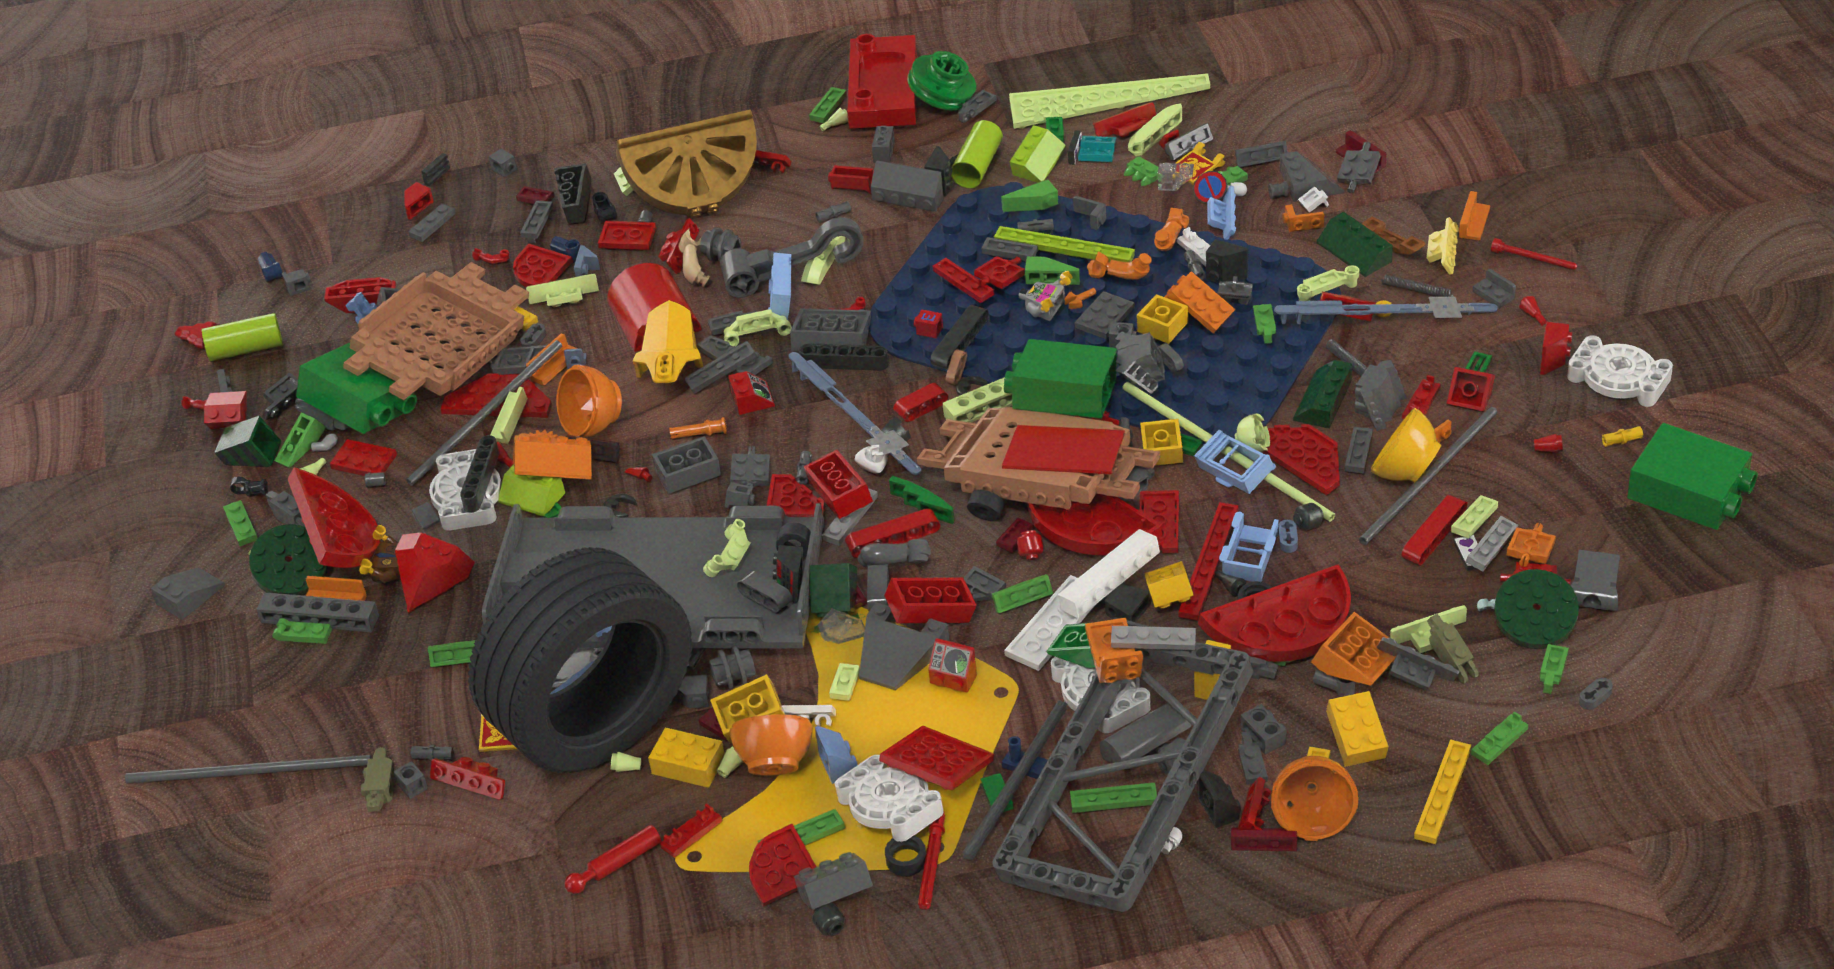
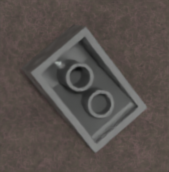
[151,567,225,620]

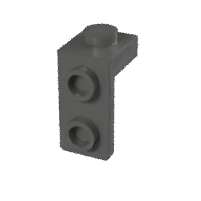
[1073,196,1106,230]

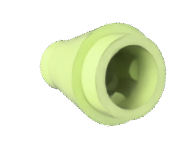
[717,746,743,778]
[611,752,641,772]

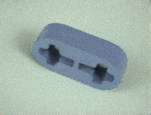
[1278,520,1298,553]

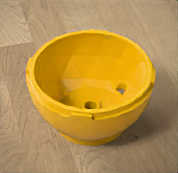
[1371,408,1441,483]

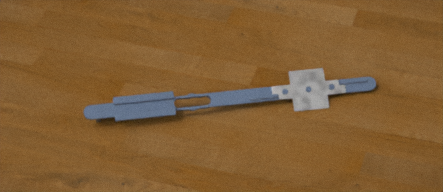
[1274,297,1498,324]
[789,352,921,475]

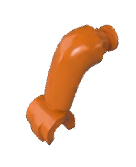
[1154,208,1189,251]
[1087,252,1152,280]

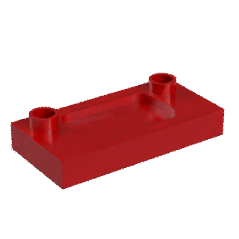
[847,34,917,129]

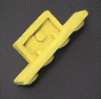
[1427,217,1459,275]

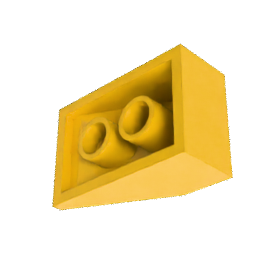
[1144,561,1193,609]

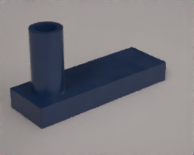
[1002,736,1048,779]

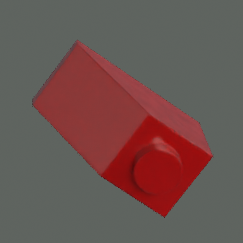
[404,182,434,220]

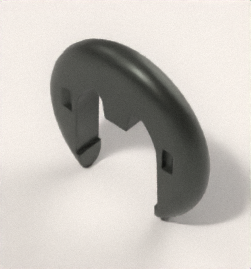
[956,376,988,396]
[603,493,637,518]

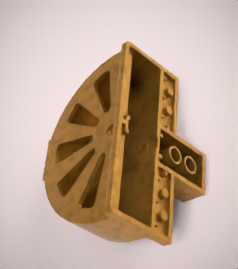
[616,110,757,218]

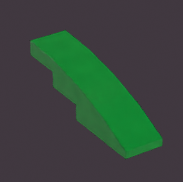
[889,476,954,524]

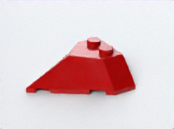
[395,533,475,614]

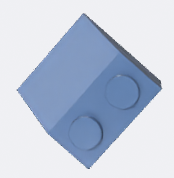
[815,726,857,784]

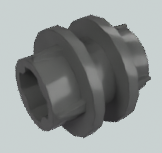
[700,227,741,262]
[709,646,756,689]

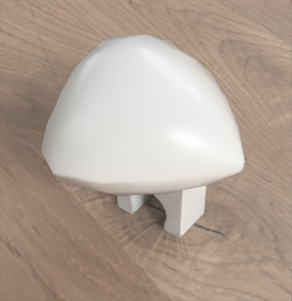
[855,445,888,474]

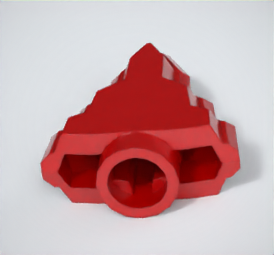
[175,322,217,350]

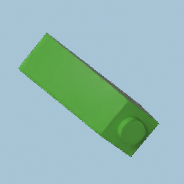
[1001,179,1058,212]
[1025,257,1080,285]
[274,412,326,468]

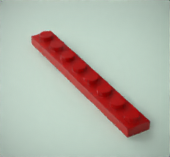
[1178,502,1239,621]

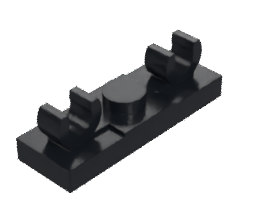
[565,435,620,462]

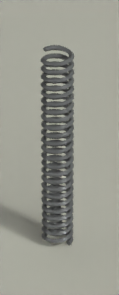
[1381,274,1453,297]
[1325,339,1368,377]

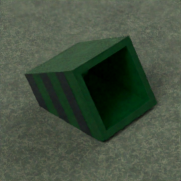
[214,416,281,467]
[810,563,857,618]

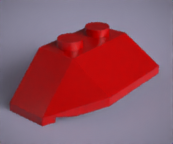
[324,277,396,313]

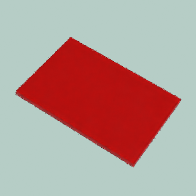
[1002,425,1125,474]

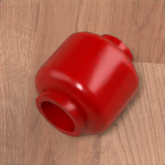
[1017,530,1044,560]

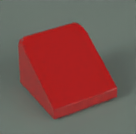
[1159,129,1179,150]

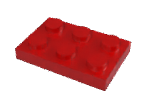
[598,221,656,250]
[330,439,397,476]

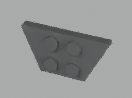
[488,345,547,375]

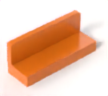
[1459,191,1490,240]
[526,333,578,386]
[306,576,367,601]

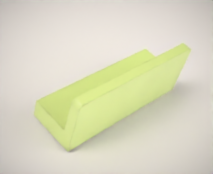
[490,387,528,444]

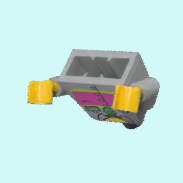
[1019,271,1073,321]

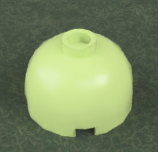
[1235,413,1270,452]

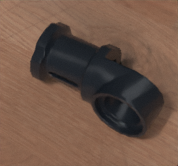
[230,476,268,496]

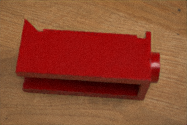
[828,165,874,194]

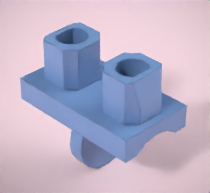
[346,292,377,324]

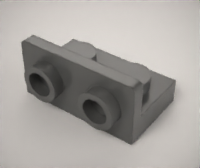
[1473,269,1516,309]

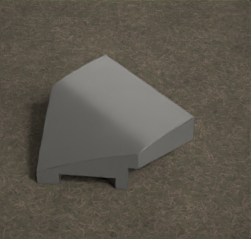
[964,566,1006,601]

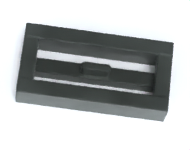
[421,153,450,186]

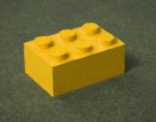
[710,674,785,744]
[1326,691,1389,767]
[648,727,725,788]

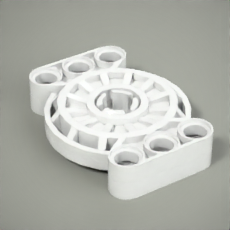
[1567,336,1673,407]
[429,449,502,530]
[1051,657,1150,733]
[835,755,944,842]

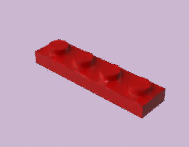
[933,258,994,303]

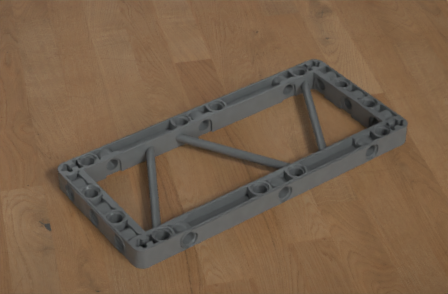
[992,642,1253,912]

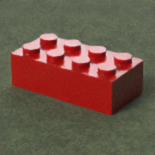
[803,450,873,519]
[884,577,977,624]

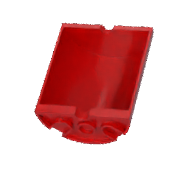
[607,263,702,352]

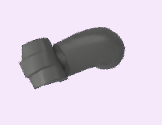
[858,539,931,566]

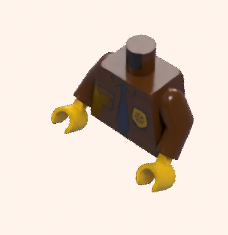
[359,525,401,583]

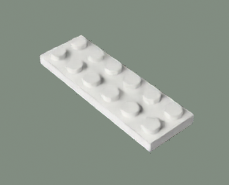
[1004,575,1095,671]

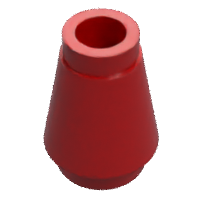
[1534,434,1563,453]

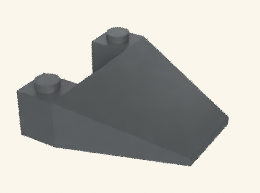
[859,602,950,690]

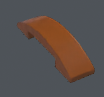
[1361,217,1425,254]

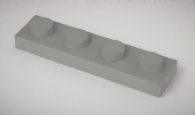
[822,488,878,546]
[1465,516,1518,571]
[1111,626,1196,650]

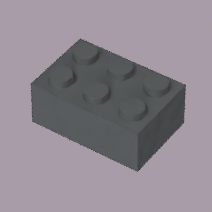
[652,436,721,494]
[794,852,873,910]

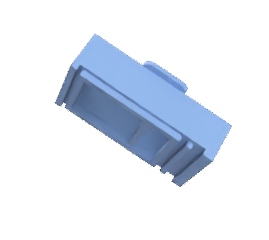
[768,253,791,320]
[1194,430,1276,494]
[1219,512,1278,582]

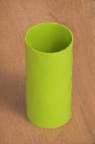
[951,120,1003,188]
[202,313,283,362]

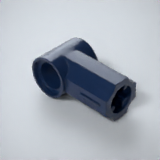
[550,236,580,263]
[258,252,283,282]

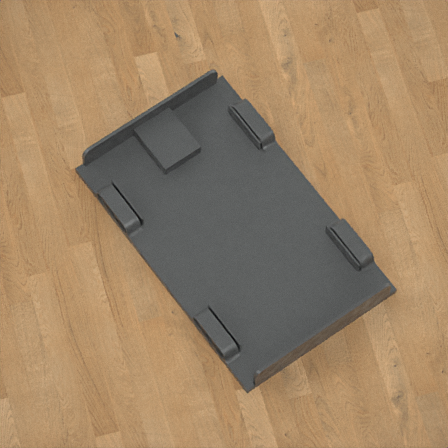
[482,503,825,648]

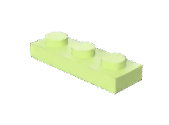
[1451,495,1498,538]

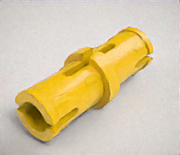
[1602,426,1643,447]

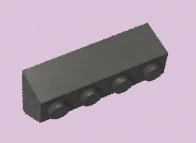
[871,161,944,212]

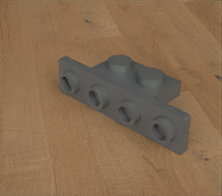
[263,372,298,420]
[1377,637,1460,691]

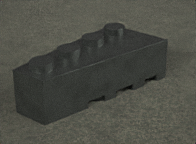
[554,163,592,223]

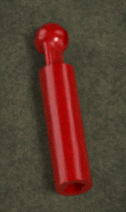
[564,825,661,894]

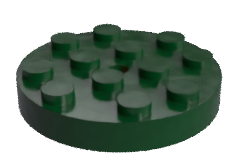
[249,524,328,596]
[1494,569,1579,649]

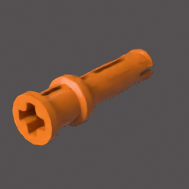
[669,417,727,440]

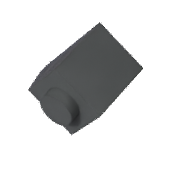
[673,675,709,708]

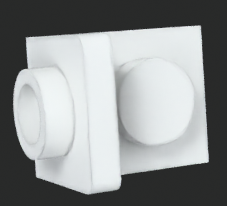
[1298,186,1329,213]

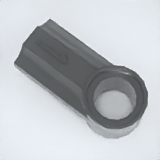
[1313,669,1355,697]

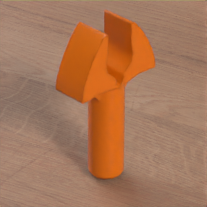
[1065,288,1096,309]

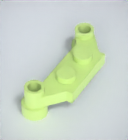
[1297,266,1359,301]
[724,309,792,346]
[703,519,751,577]

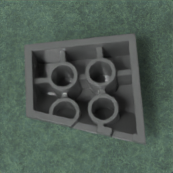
[1280,151,1344,202]

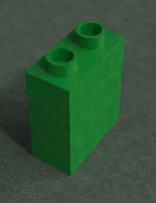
[1004,339,1117,419]
[296,343,417,434]
[1627,423,1758,530]

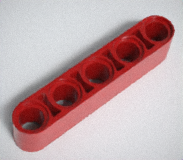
[1401,495,1467,566]
[845,509,941,558]

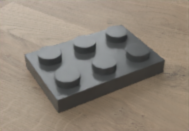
[1075,291,1135,339]

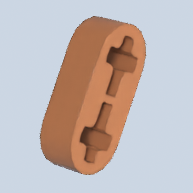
[946,349,967,385]

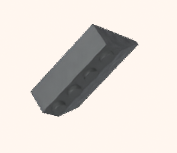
[790,308,871,353]

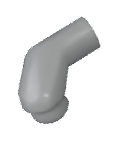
[311,433,338,452]

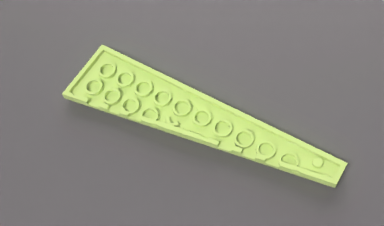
[1009,74,1210,129]

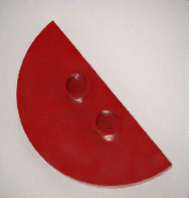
[288,467,381,568]
[1028,493,1162,555]
[1198,564,1351,662]

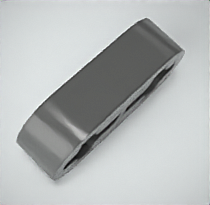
[520,323,546,347]
[1158,343,1184,372]
[1579,678,1613,710]

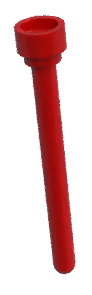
[1491,238,1577,270]

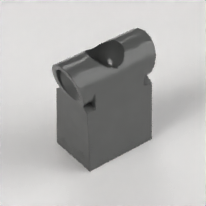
[1571,549,1620,611]

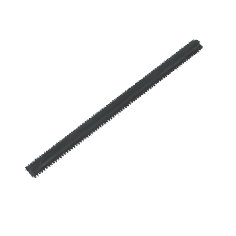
[962,701,1068,860]

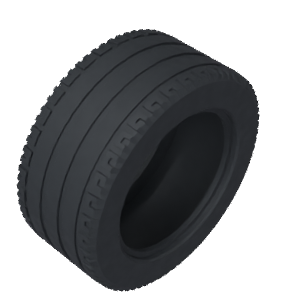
[468,547,692,773]

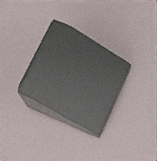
[412,502,440,530]

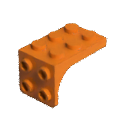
[1164,271,1235,334]
[1085,618,1143,683]

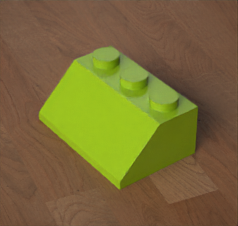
[1009,125,1066,183]
[498,464,565,516]

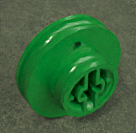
[907,51,976,110]

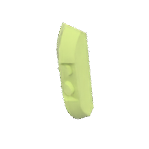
[1128,104,1182,156]
[801,236,845,285]

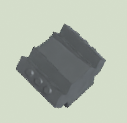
[1115,332,1165,394]
[1354,360,1407,431]

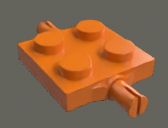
[1506,523,1556,567]

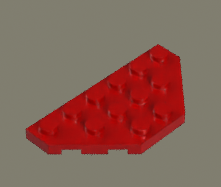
[440,373,552,418]
[1261,424,1340,495]

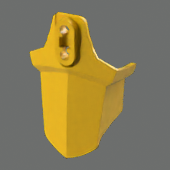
[633,300,704,383]

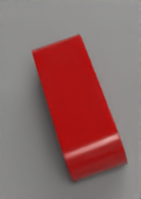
[893,383,948,422]

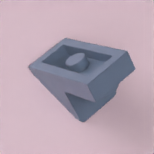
[574,245,600,277]

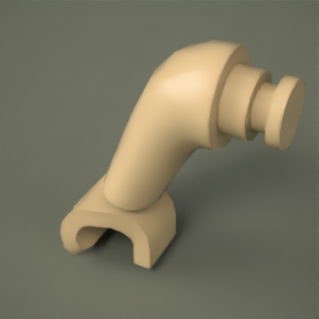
[679,229,710,287]

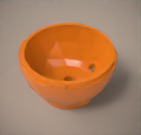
[556,365,622,437]
[730,714,813,776]
[1271,756,1359,841]

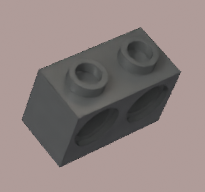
[872,126,895,163]
[1241,704,1287,755]

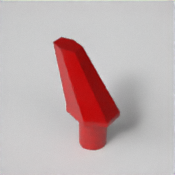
[625,467,653,482]

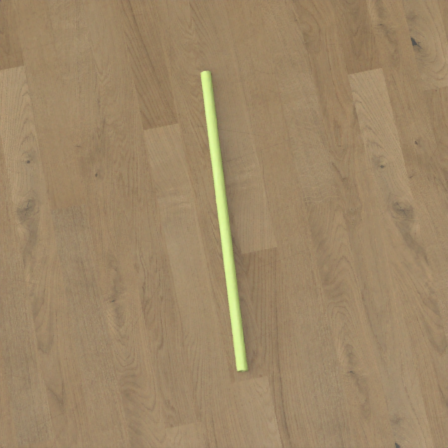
[1123,382,1335,522]

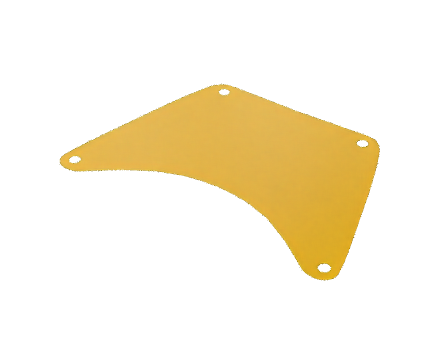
[675,606,1019,872]

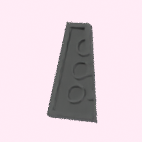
[697,335,773,375]

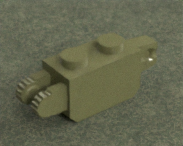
[1427,614,1479,683]
[361,747,396,812]

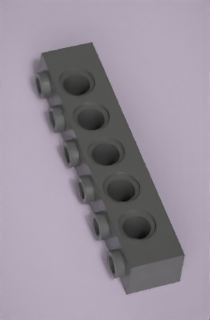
[257,592,379,632]

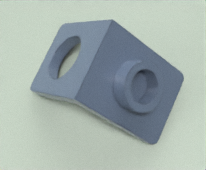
[564,348,587,369]

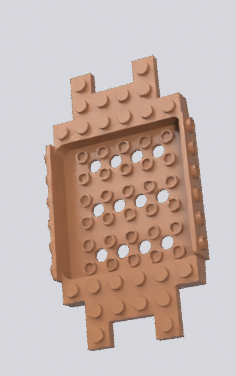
[343,262,529,400]
[917,406,1160,509]

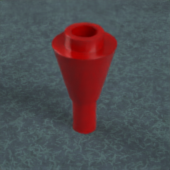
[1519,296,1547,326]
[497,441,513,468]

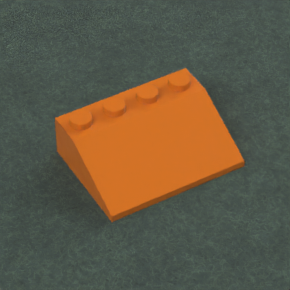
[513,433,592,479]
[1311,612,1395,686]

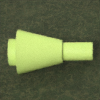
[820,108,848,131]
[300,458,326,475]

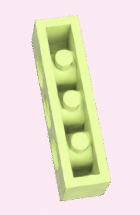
[943,377,1012,423]

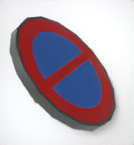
[1193,171,1228,204]

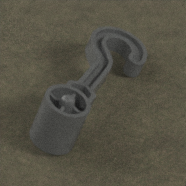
[720,217,864,298]

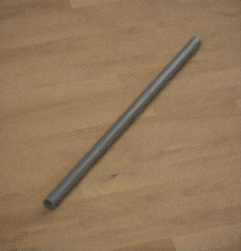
[406,340,562,486]
[1359,406,1497,545]
[125,755,372,784]

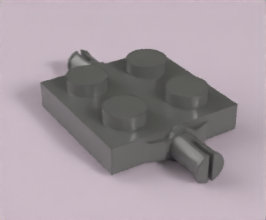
[1337,142,1381,193]
[730,446,770,494]

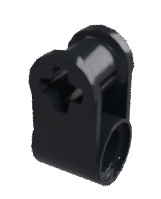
[592,192,617,223]

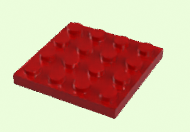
[879,725,995,790]

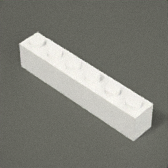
[1058,529,1160,618]

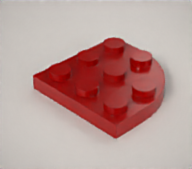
[513,244,573,287]
[749,824,816,907]

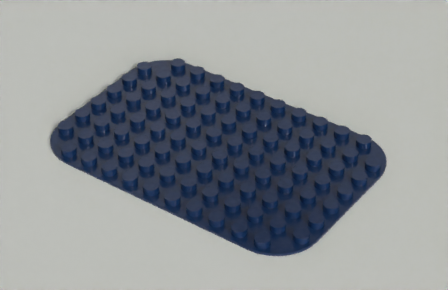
[869,182,1341,444]

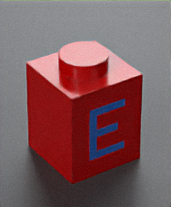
[914,310,943,339]

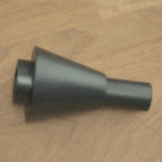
[1215,570,1246,596]

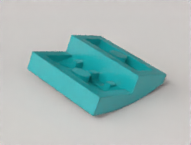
[1078,136,1116,162]

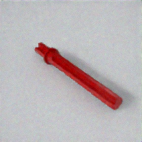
[918,813,945,910]

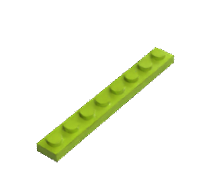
[994,226,1135,262]

